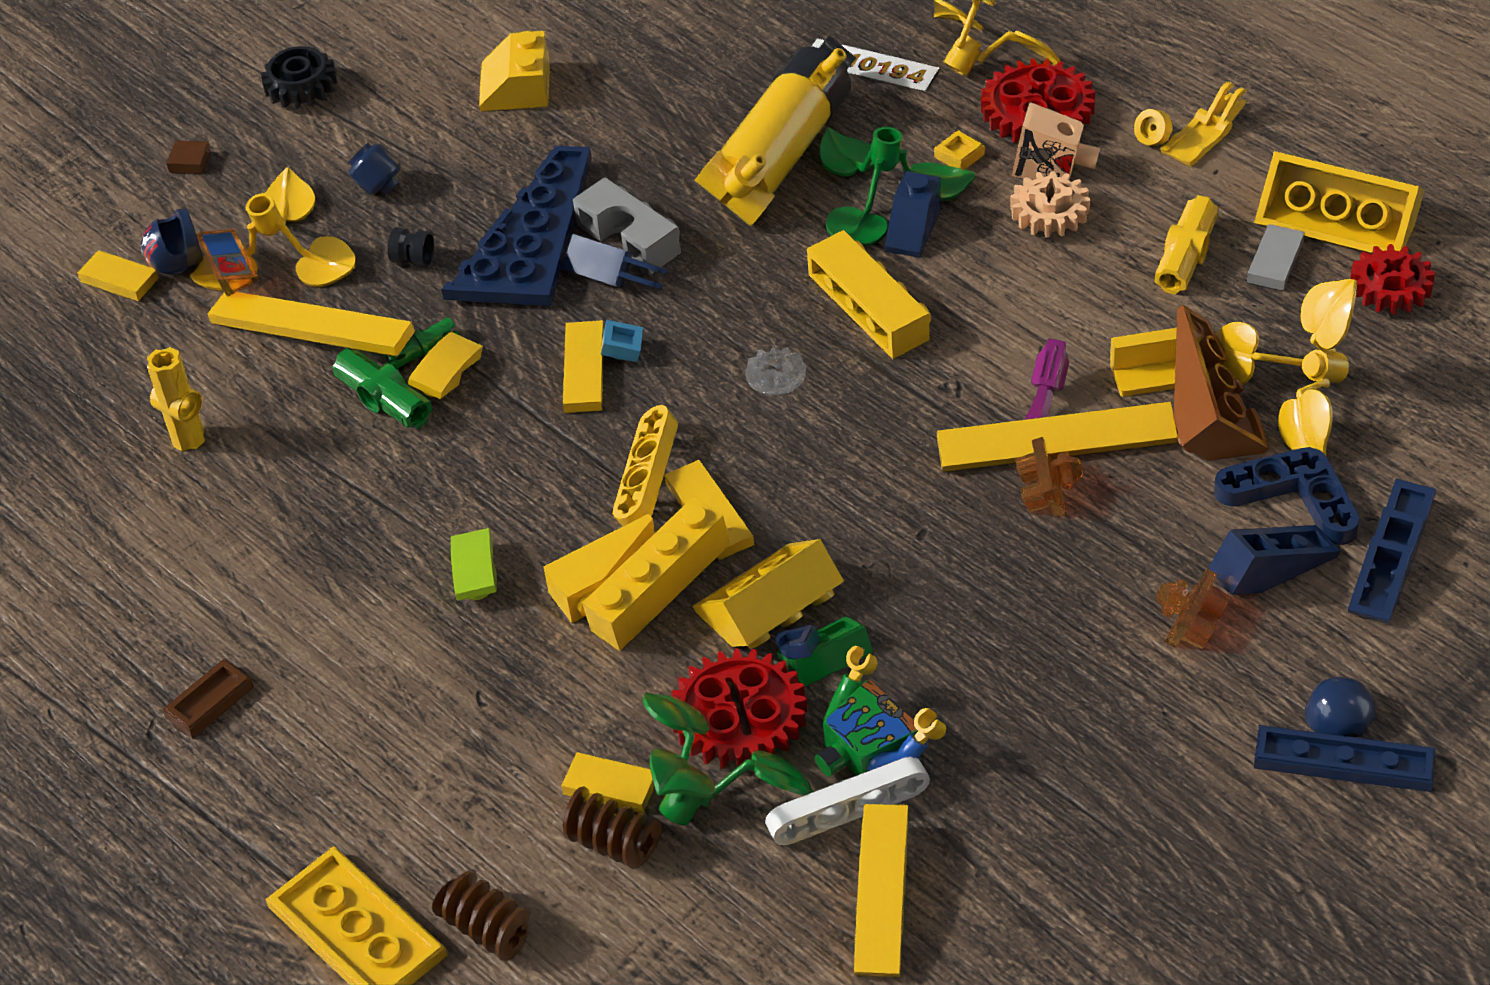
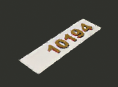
[812,39,939,91]

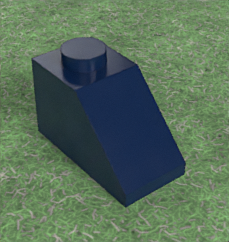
[885,171,942,258]

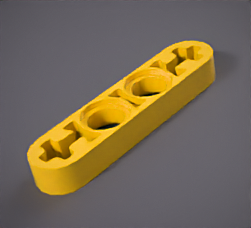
[612,405,678,527]

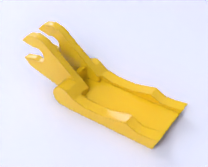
[1160,81,1247,167]

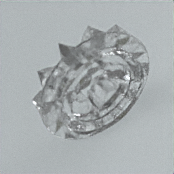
[745,345,806,395]

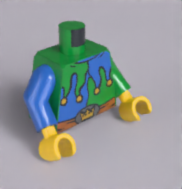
[815,646,946,777]

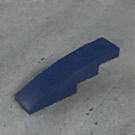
[1348,479,1436,624]

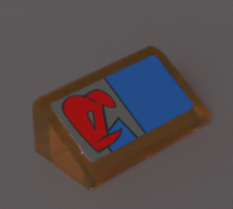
[196,229,260,297]

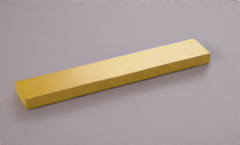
[207,290,415,357]
[937,402,1177,472]

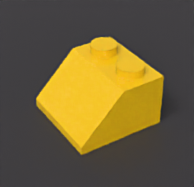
[479,31,550,112]

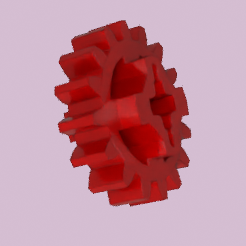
[1350,244,1435,315]

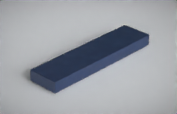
[1254,725,1436,792]

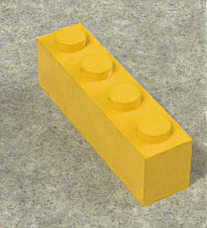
[807,230,931,359]
[582,496,730,651]

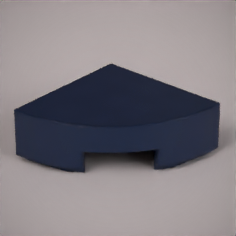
[776,625,820,659]

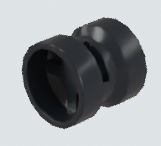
[388,227,435,267]

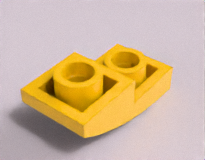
[408,332,483,399]

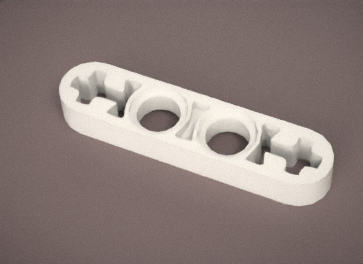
[765,757,930,845]

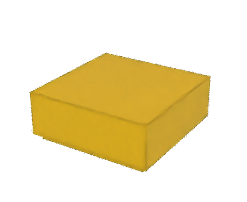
[934,130,985,170]

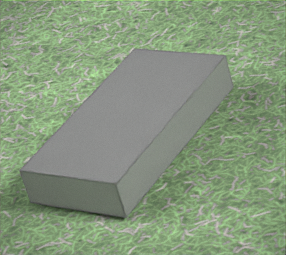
[1247,224,1305,291]

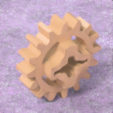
[1010,171,1090,238]

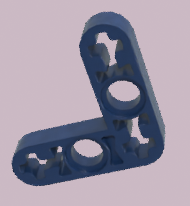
[1214,447,1359,545]

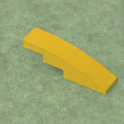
[854,804,908,977]

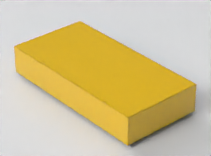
[77,250,159,301]
[561,752,655,813]

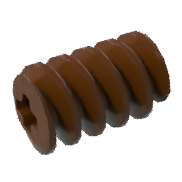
[563,786,662,869]
[432,871,530,961]

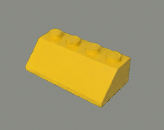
[1254,151,1425,253]

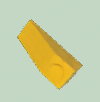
[543,514,655,623]

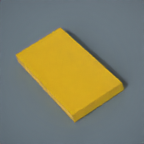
[266,846,447,985]

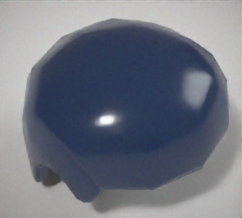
[1304,677,1376,736]

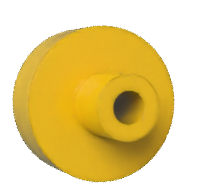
[1134,109,1172,146]

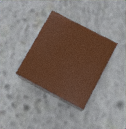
[166,140,211,174]

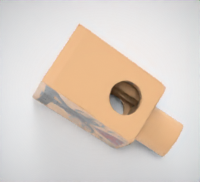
[1011,103,1100,181]

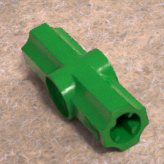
[332,348,432,429]

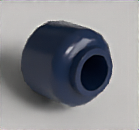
[348,143,401,195]

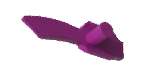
[1024,338,1069,420]

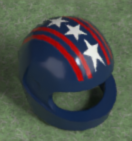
[141,208,204,275]

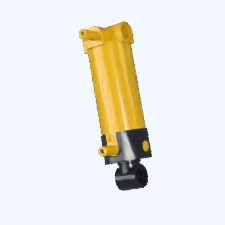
[694,35,856,226]

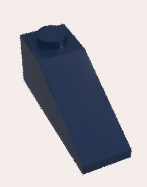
[1208,525,1341,595]

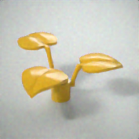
[933,0,1060,77]
[190,167,356,291]
[1216,279,1357,456]

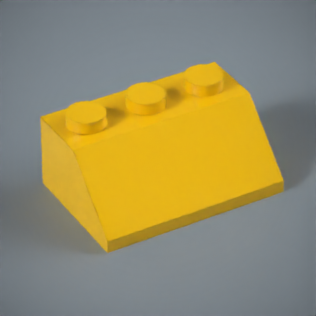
[693,539,844,649]

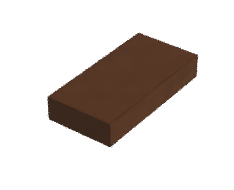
[162,658,254,739]

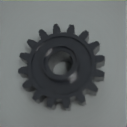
[261,46,338,109]

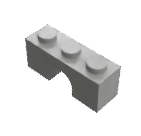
[573,177,681,275]

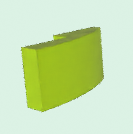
[451,528,497,601]

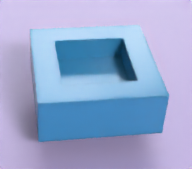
[600,320,643,362]

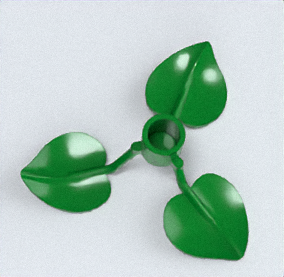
[819,127,976,246]
[642,692,814,826]

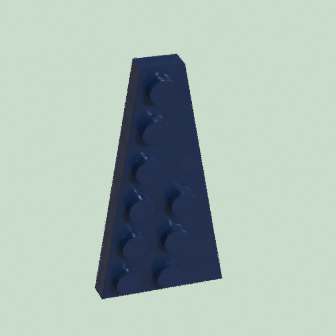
[441,146,592,306]

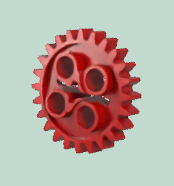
[981,58,1095,143]
[671,648,808,769]

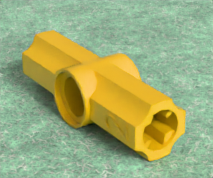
[1155,195,1219,295]
[147,347,205,452]

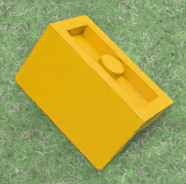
[1110,328,1177,397]

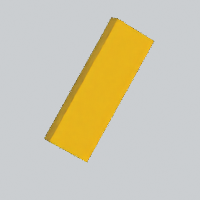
[563,320,604,413]
[664,460,754,560]

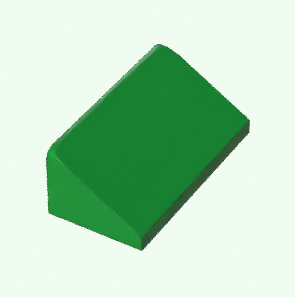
[776,616,873,687]

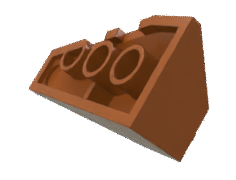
[1174,305,1270,461]

